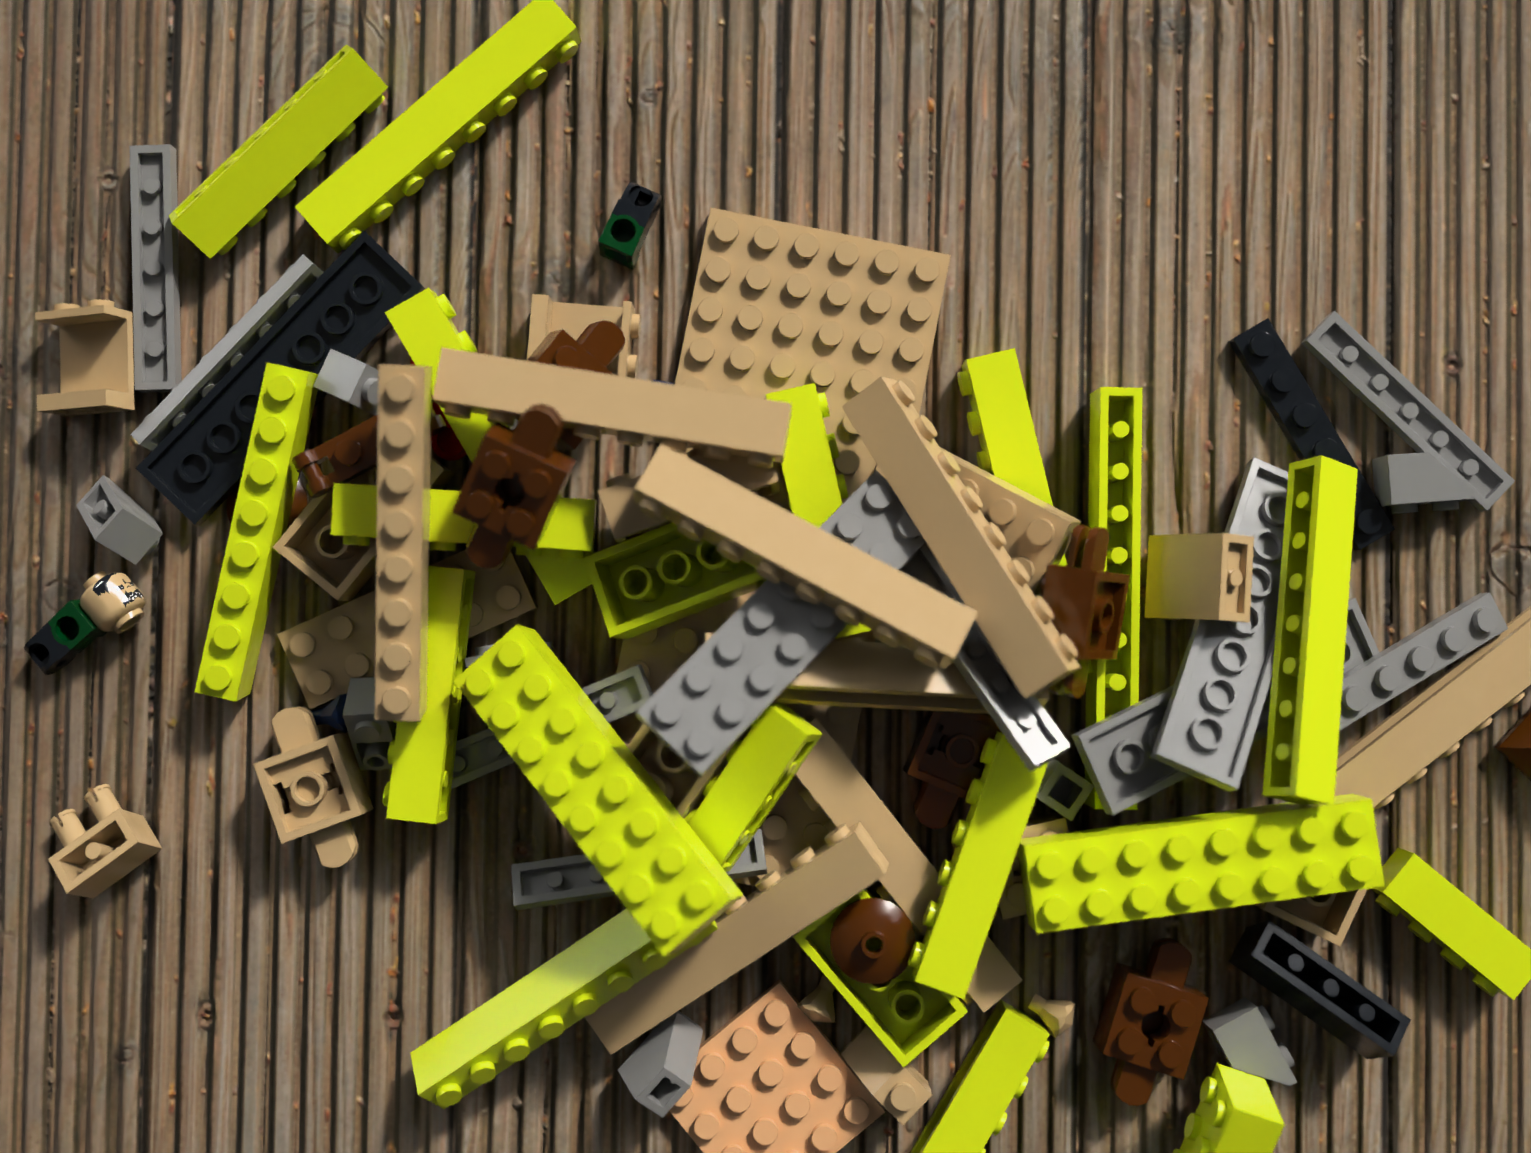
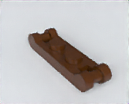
[292,400,447,498]

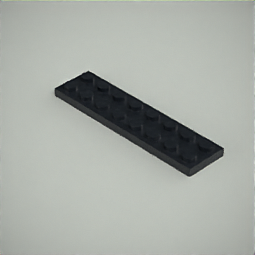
[136,231,425,526]

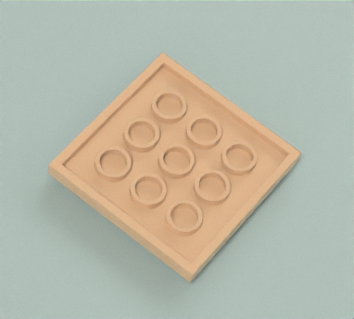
[669,979,885,1153]

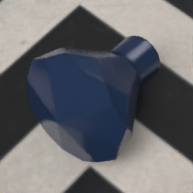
[311,694,348,733]

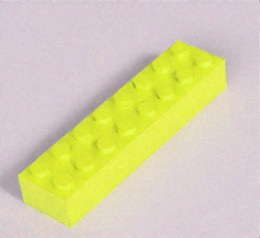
[453,624,744,957]
[1018,794,1385,934]

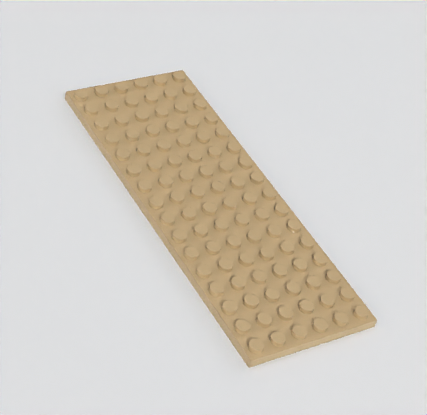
[581,207,951,886]

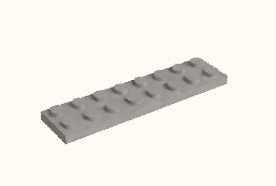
[1150,457,1288,792]
[636,470,926,777]
[1071,598,1379,815]

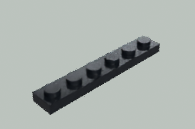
[1228,318,1395,551]

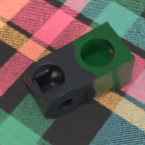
[598,182,662,270]
[24,599,107,675]

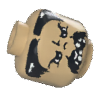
[80,571,146,634]

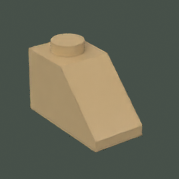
[840,1025,932,1125]

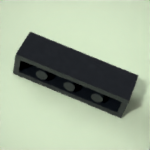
[1229,920,1411,1059]

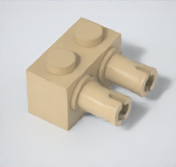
[48,784,162,899]

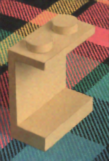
[527,294,641,379]
[35,299,135,416]
[1144,533,1254,623]

